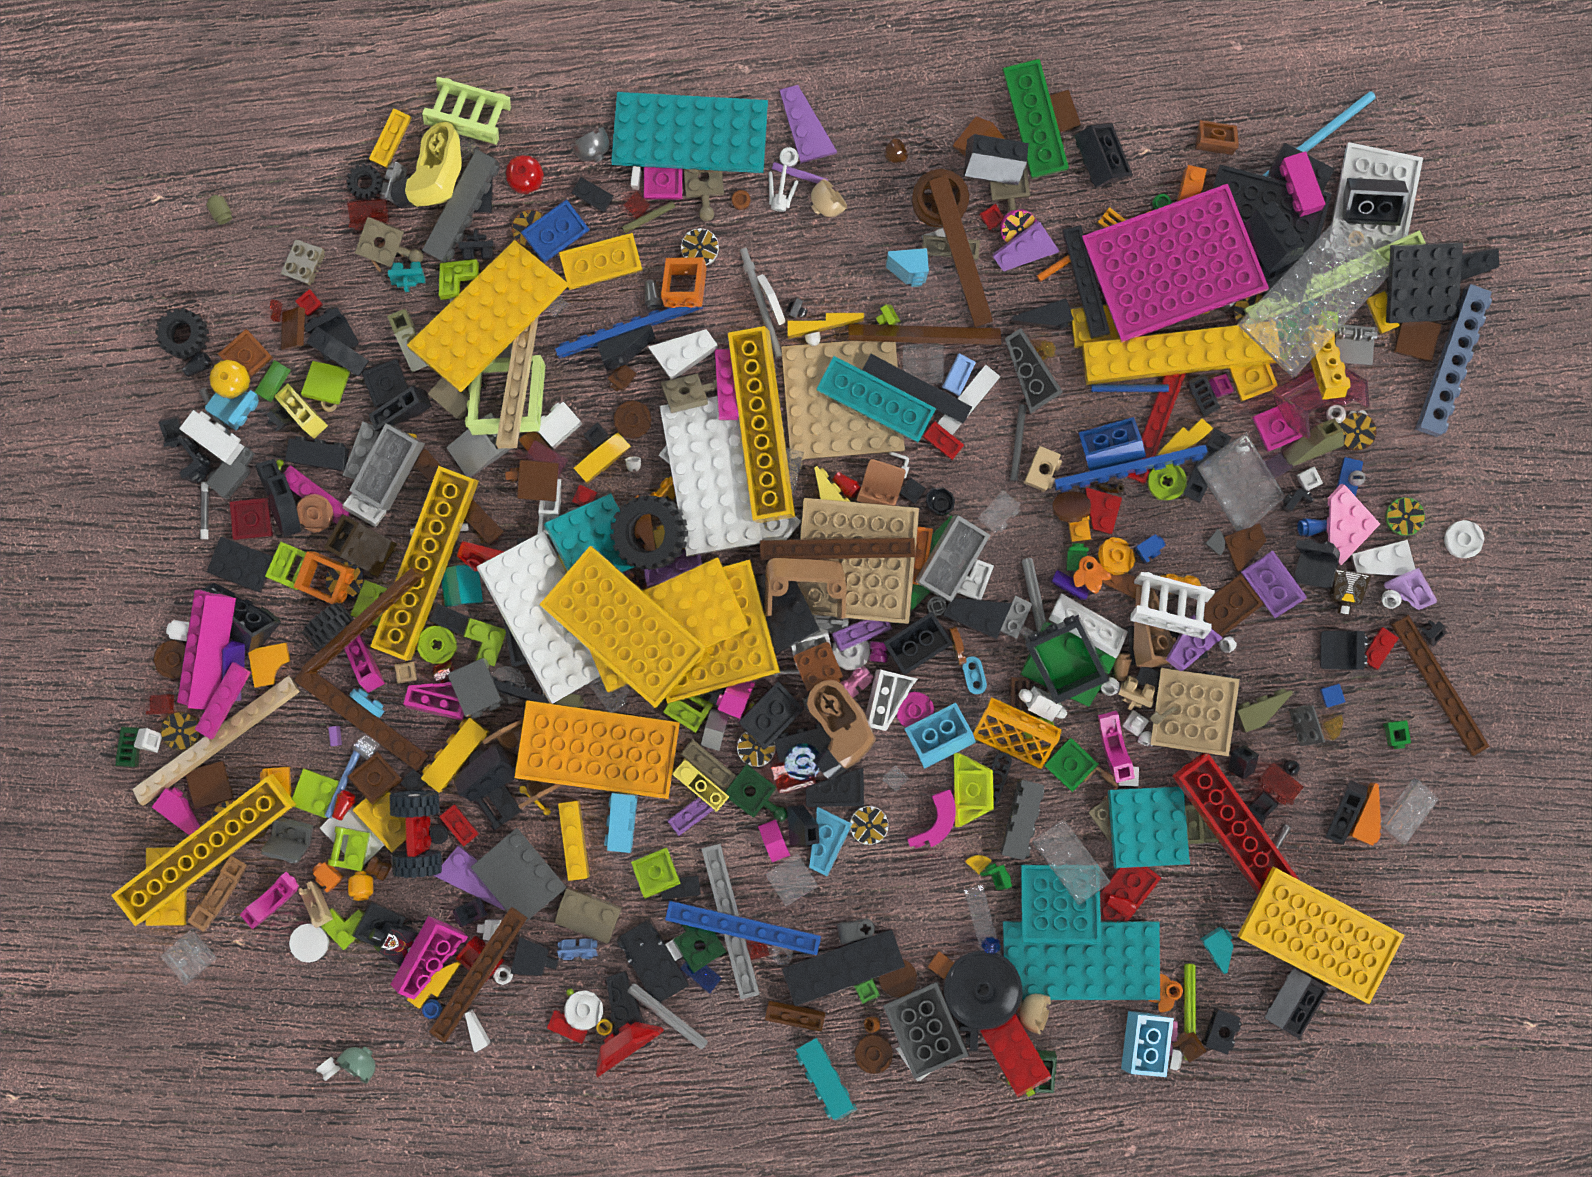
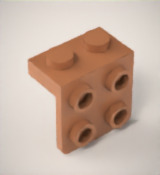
[857,459,906,506]

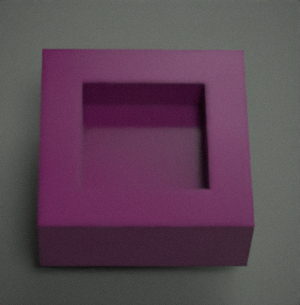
[1209,374,1234,398]

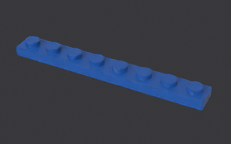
[555,307,703,358]
[1054,445,1208,492]
[665,901,821,955]

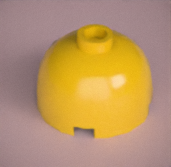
[209,360,250,399]

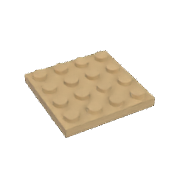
[1150,668,1240,756]

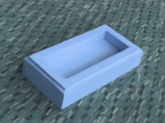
[942,353,976,396]

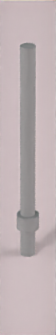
[740,248,782,358]

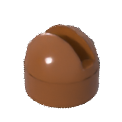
[864,1016,881,1033]

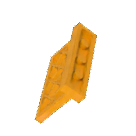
[973,697,1062,769]

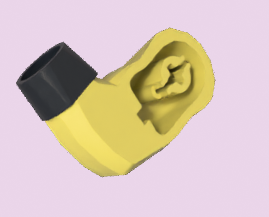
[391,122,461,209]

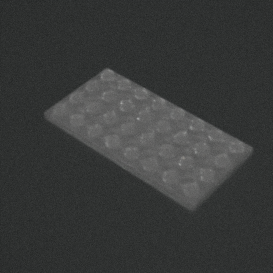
[1237,216,1389,378]

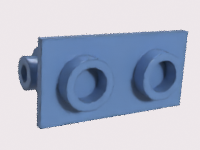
[557,938,598,960]

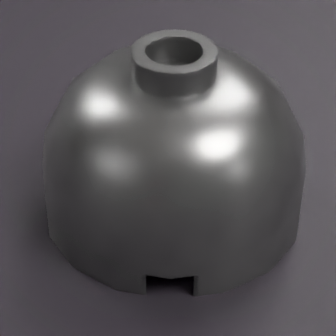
[570,127,609,163]

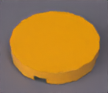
[1098,537,1135,575]

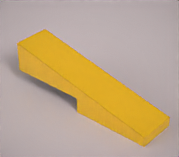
[788,313,864,339]

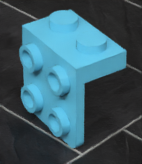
[205,390,259,430]

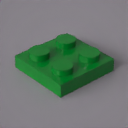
[1044,737,1099,792]

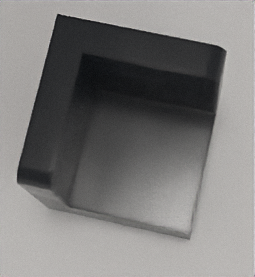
[1228,745,1259,780]

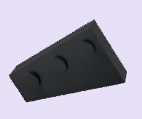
[453,744,517,802]

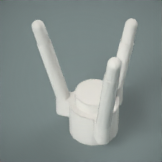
[769,164,798,212]

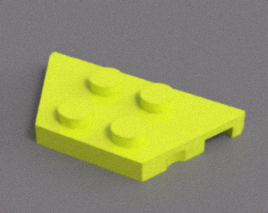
[954,753,994,827]

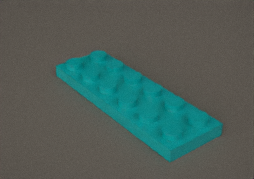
[816,356,936,443]

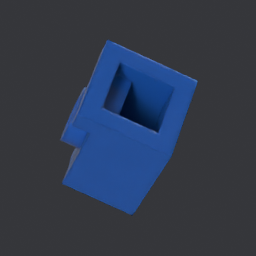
[1134,534,1166,564]

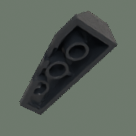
[201,583,281,653]

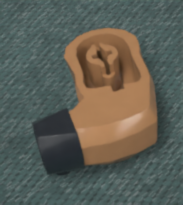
[807,680,876,781]

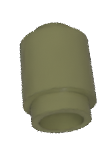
[206,195,232,225]

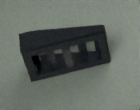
[1186,373,1221,417]

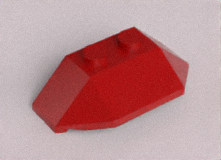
[595,1022,664,1078]

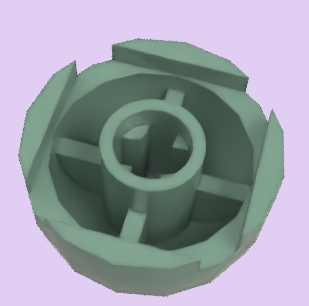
[336,1046,376,1084]

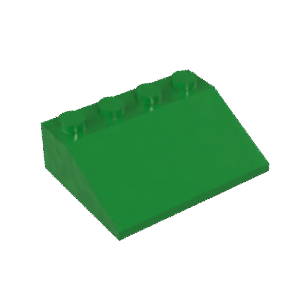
[1020,622,1117,707]

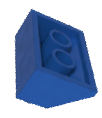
[1079,417,1146,472]

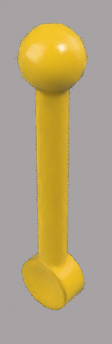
[519,786,551,815]

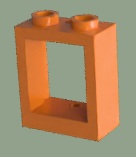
[661,257,707,308]
[294,551,355,604]

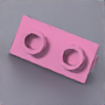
[840,666,874,698]

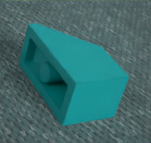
[1200,927,1234,974]

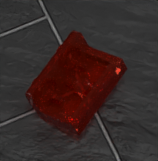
[347,199,389,230]
[771,756,816,793]
[1258,762,1304,806]

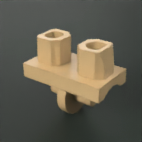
[1119,676,1155,710]

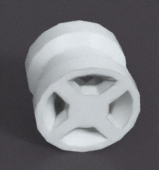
[316,1057,341,1081]

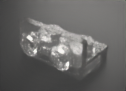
[978,490,1021,534]

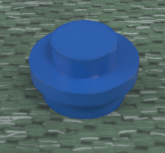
[422,999,442,1019]

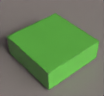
[854,979,880,1004]

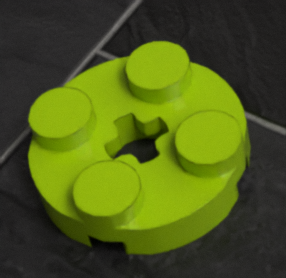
[1147,464,1187,501]
[418,626,457,664]

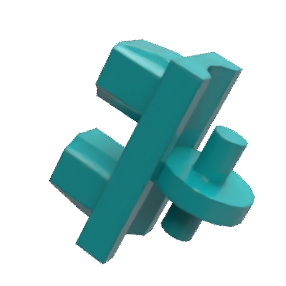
[388,261,426,292]

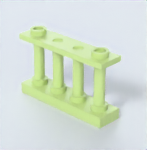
[422,77,511,145]

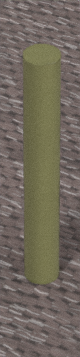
[622,201,675,234]

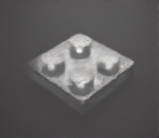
[765,853,818,907]

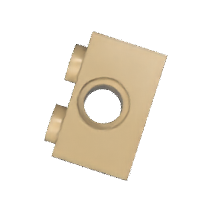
[1024,446,1062,492]

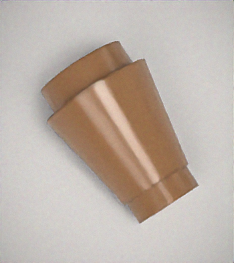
[1113,652,1132,681]

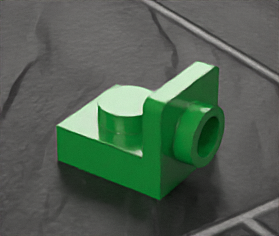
[1066,543,1089,571]

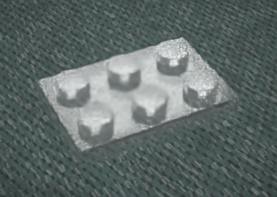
[1380,778,1439,845]

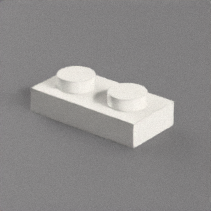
[343,493,386,527]

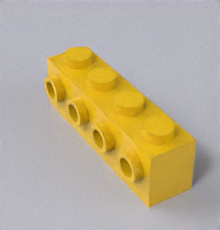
[1303,324,1350,400]

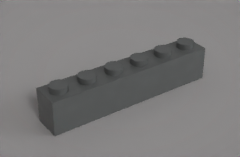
[422,149,500,263]

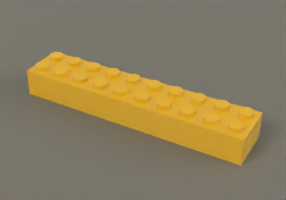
[1082,321,1281,385]
[728,326,795,523]
[370,466,479,661]
[111,774,296,926]

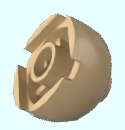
[811,179,847,218]
[1017,993,1051,1034]

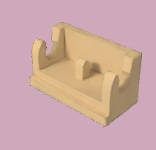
[298,881,333,928]

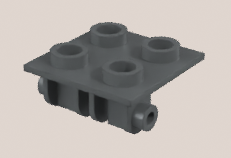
[1289,705,1325,746]

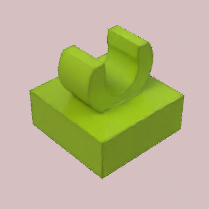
[876,304,901,325]

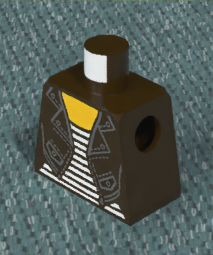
[1330,569,1371,615]

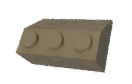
[555,887,623,944]

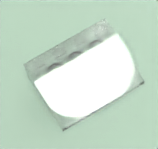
[1197,433,1286,531]

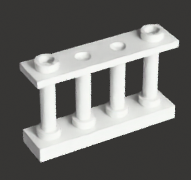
[1130,572,1215,639]

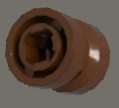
[365,855,392,881]

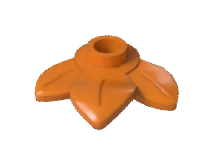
[1073,556,1111,594]
[1148,974,1183,1012]

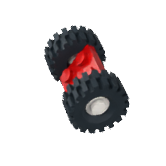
[389,790,442,878]

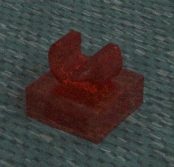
[433,660,454,683]
[746,940,770,960]

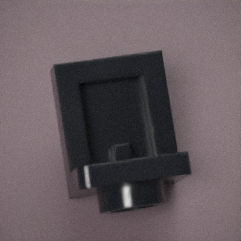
[158,416,186,448]
[1281,488,1314,513]
[1248,790,1279,825]
[453,897,488,927]

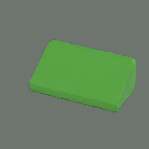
[255,360,291,402]

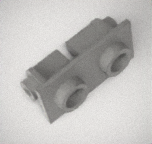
[379,162,408,203]
[1000,596,1032,639]
[813,615,848,632]

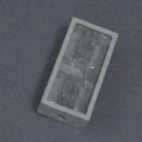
[349,423,425,510]
[914,515,991,602]

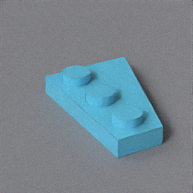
[809,807,852,876]

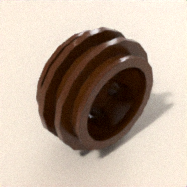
[911,169,969,229]

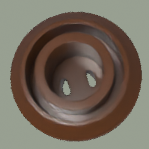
[884,138,908,163]

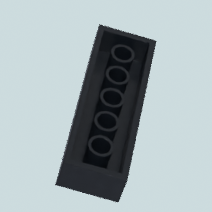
[782,929,905,1006]

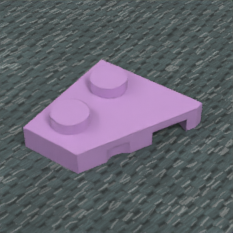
[1384,568,1437,610]

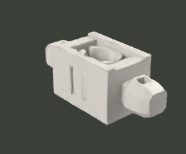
[1019,686,1067,721]

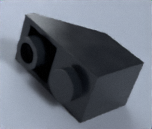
[787,805,820,845]

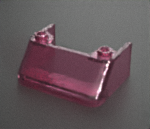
[1272,368,1370,439]

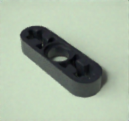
[990,752,1012,805]

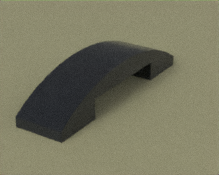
[1182,428,1232,503]

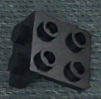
[304,307,359,361]
[177,435,213,483]
[1294,539,1341,589]
[1320,631,1368,670]

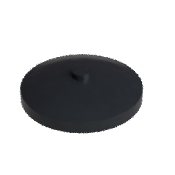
[944,950,1023,1030]

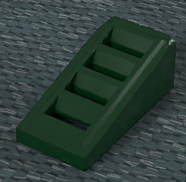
[115,727,141,767]
[1034,1050,1057,1093]

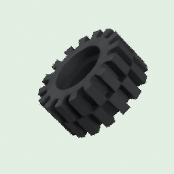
[346,164,383,201]

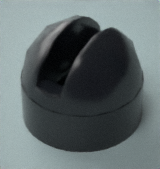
[1283,760,1300,775]

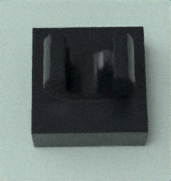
[784,298,808,319]
[267,406,294,431]
[1421,620,1447,647]

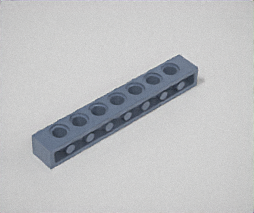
[1415,284,1492,437]

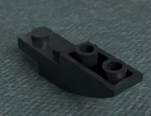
[255,459,301,538]

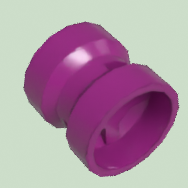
[868,642,888,663]

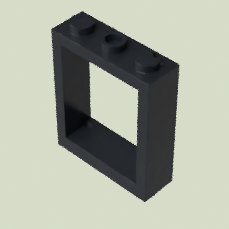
[1026,615,1109,704]

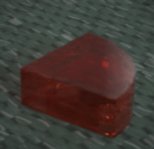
[270,299,283,322]

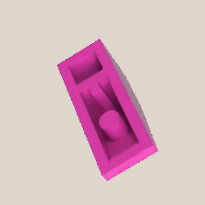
[345,635,385,693]
[152,787,200,836]

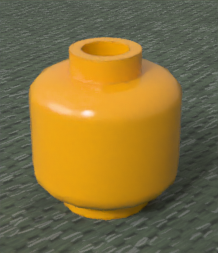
[348,871,373,901]

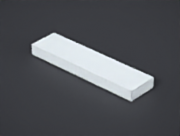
[938,365,1000,435]

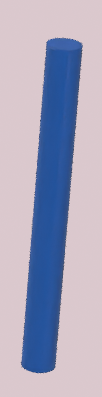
[1091,384,1169,392]

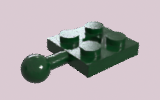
[725,764,788,822]
[672,924,726,973]

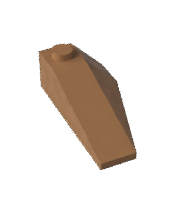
[1133,586,1176,668]

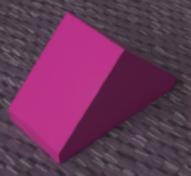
[758,820,790,862]

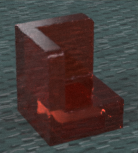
[146,694,174,715]

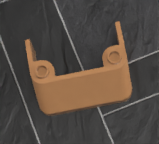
[764,558,846,619]
[483,719,563,809]

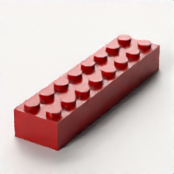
[1172,753,1299,895]

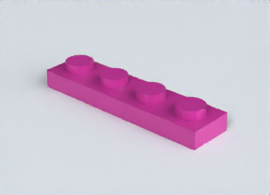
[714,349,739,420]
[284,465,351,524]
[195,663,251,739]

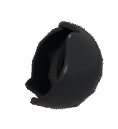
[925,487,955,516]

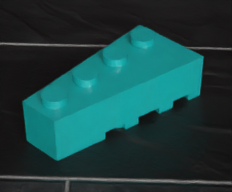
[795,1038,857,1121]

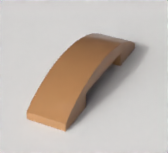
[187,855,248,932]

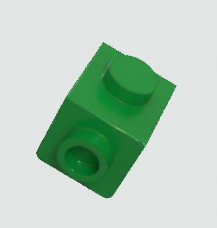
[980,863,1012,890]

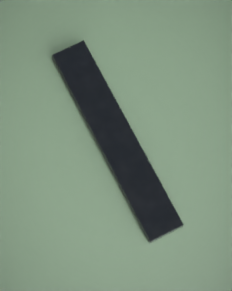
[1062,225,1110,339]
[862,354,972,424]

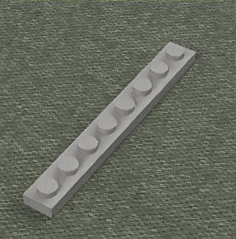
[702,843,760,999]

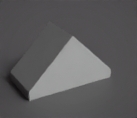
[701,709,729,751]

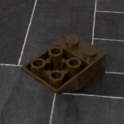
[324,514,397,577]

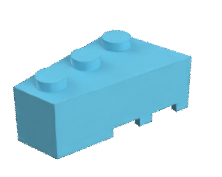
[604,792,638,853]

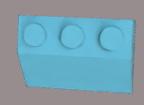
[886,248,929,287]
[904,703,976,769]
[1121,1011,1174,1077]

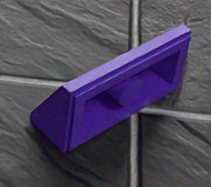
[1050,570,1089,601]
[222,641,245,680]

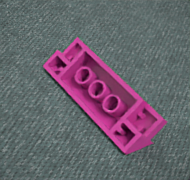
[177,590,236,710]

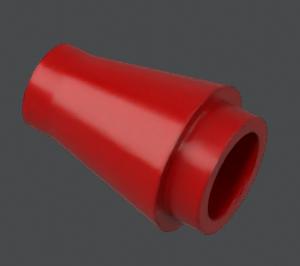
[832,472,861,499]
[332,790,355,820]
[1107,894,1137,918]

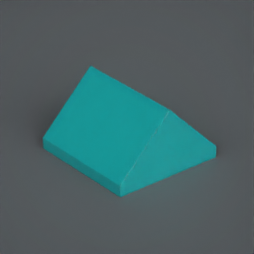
[441,565,484,607]

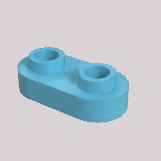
[962,656,987,694]
[349,688,385,718]

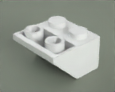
[538,402,583,449]

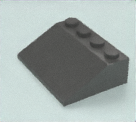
[471,828,567,922]
[883,981,969,1079]

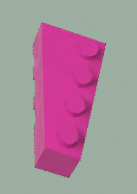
[390,916,468,1000]

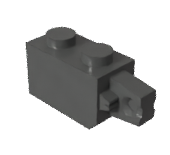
[206,446,255,500]

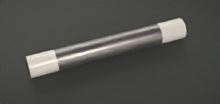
[200,482,209,540]

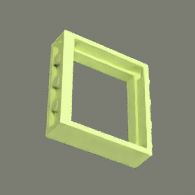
[465,355,546,435]

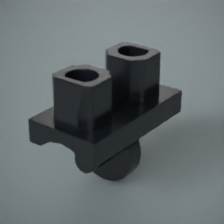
[459,229,496,260]

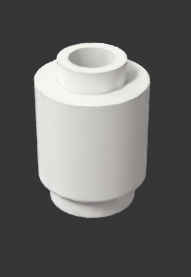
[166,620,190,641]

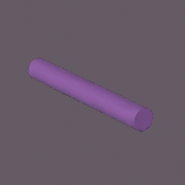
[772,162,828,184]

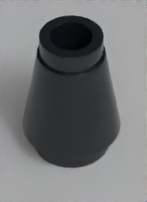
[182,352,212,377]

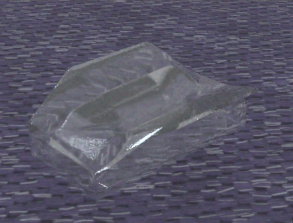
[588,675,630,713]

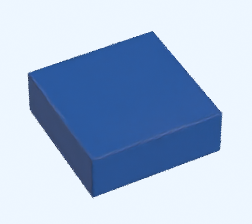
[1320,684,1345,708]

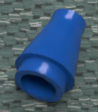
[1297,518,1327,537]

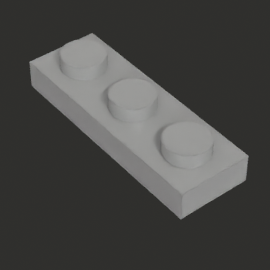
[343,422,381,482]

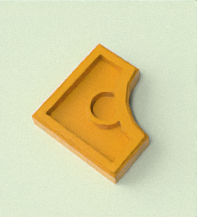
[248,643,290,688]

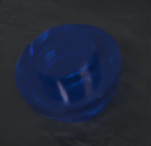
[981,937,1001,954]

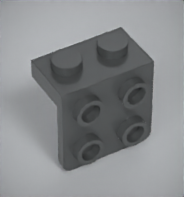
[261,817,313,863]

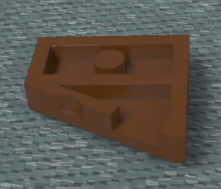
[1224,523,1267,572]

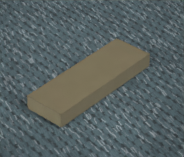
[922,235,980,260]
[681,739,737,791]

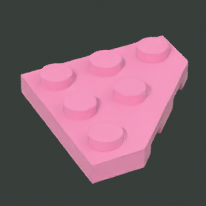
[1327,484,1380,565]

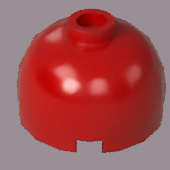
[505,155,544,195]

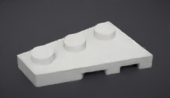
[1350,540,1415,576]

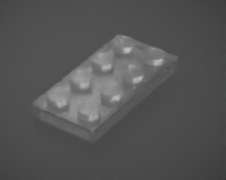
[1032,820,1111,905]

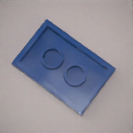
[521,199,590,263]

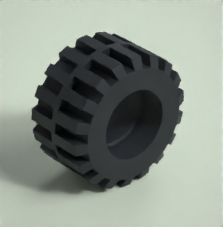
[155,308,209,359]
[302,603,354,652]

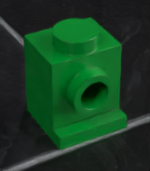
[1383,720,1411,749]

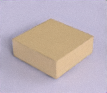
[394,662,417,684]

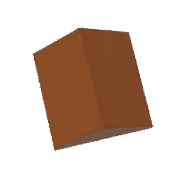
[953,116,1005,156]
[1195,120,1239,155]

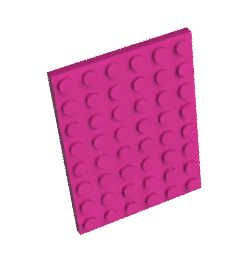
[1082,184,1269,342]

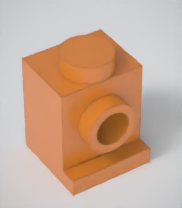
[312,861,344,892]

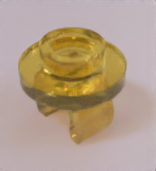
[1035,340,1056,361]

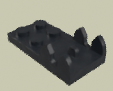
[616,918,689,1003]

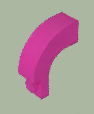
[1098,711,1135,783]
[907,789,956,849]
[240,872,299,930]

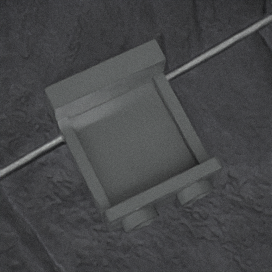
[448,658,504,719]

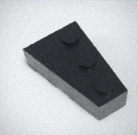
[942,598,1012,640]

